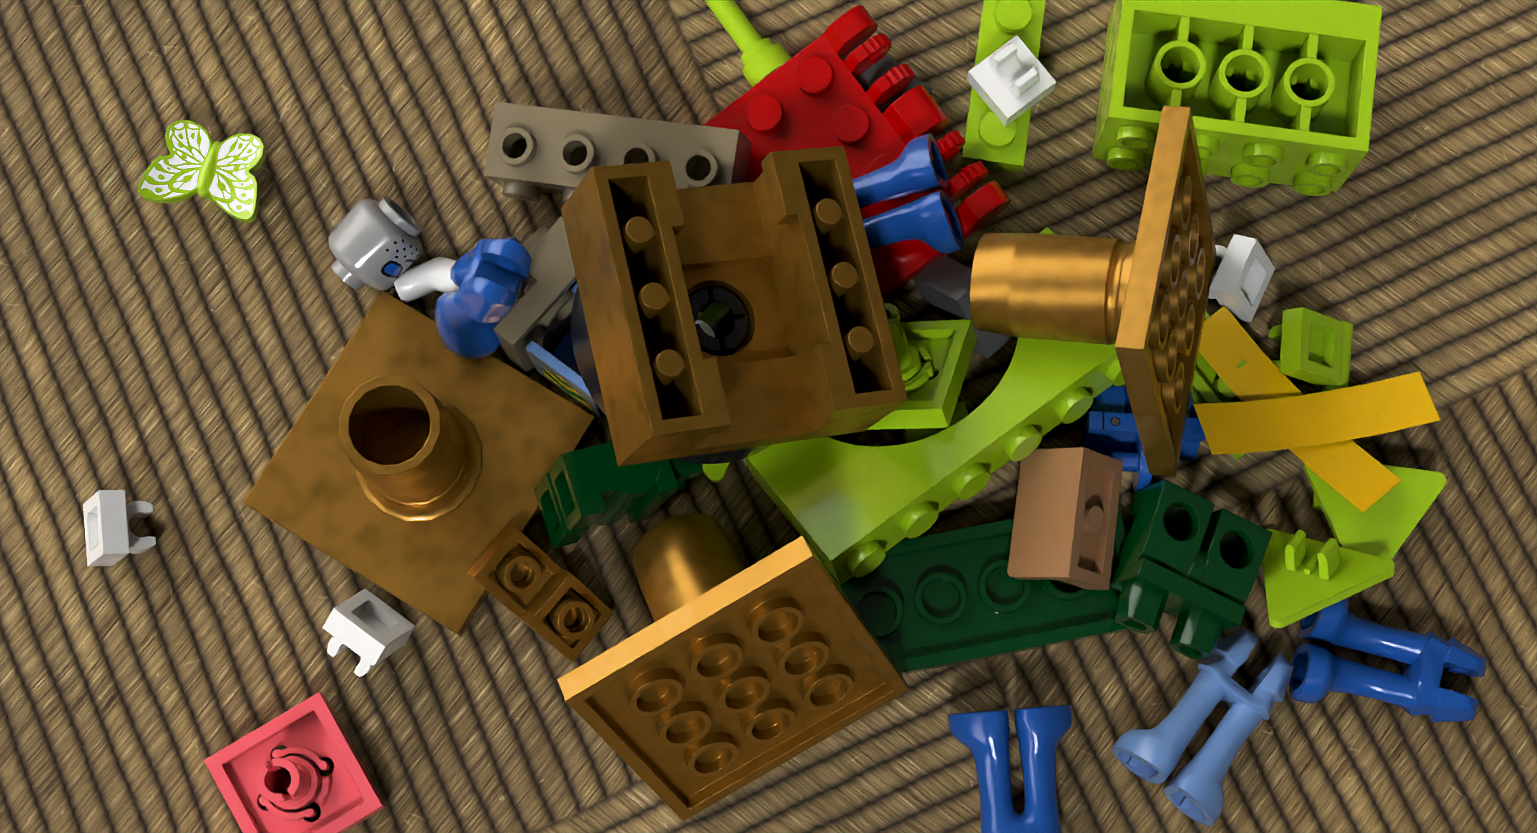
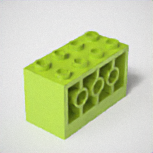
[1092,0,1382,196]

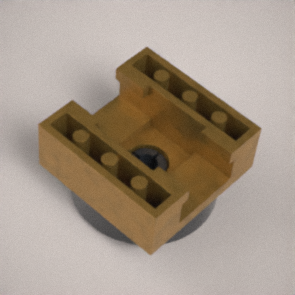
[561,146,908,466]

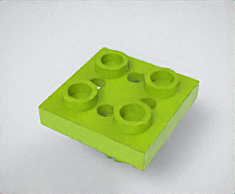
[867,303,977,430]

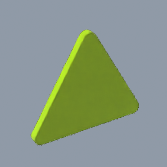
[1302,463,1447,560]
[1262,529,1395,628]

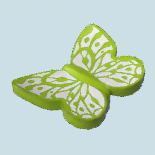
[138,120,267,223]

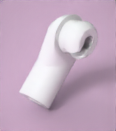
[394,257,459,304]

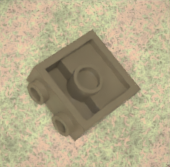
[493,216,577,375]

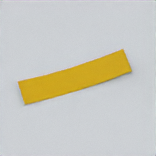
[1199,306,1402,513]
[1193,371,1441,455]

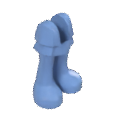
[1111,626,1294,826]

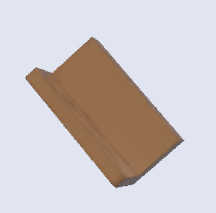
[1007,447,1123,590]

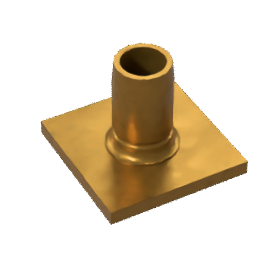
[970,106,1216,477]
[243,290,597,637]
[557,513,910,821]

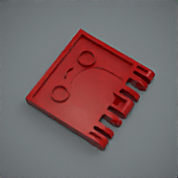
[702,5,1011,300]

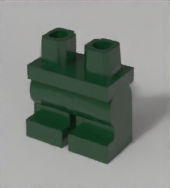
[534,442,703,549]
[1109,480,1272,660]

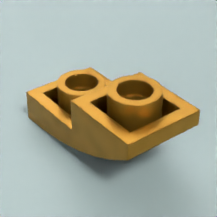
[467,524,614,662]

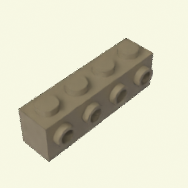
[484,102,752,204]

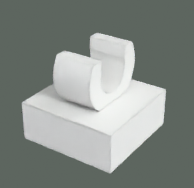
[967,36,1056,127]
[1208,234,1275,322]
[83,490,156,567]
[323,588,415,677]

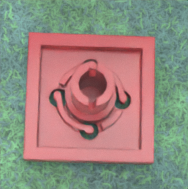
[204,692,387,833]

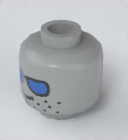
[328,197,422,291]

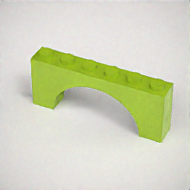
[744,227,1125,585]

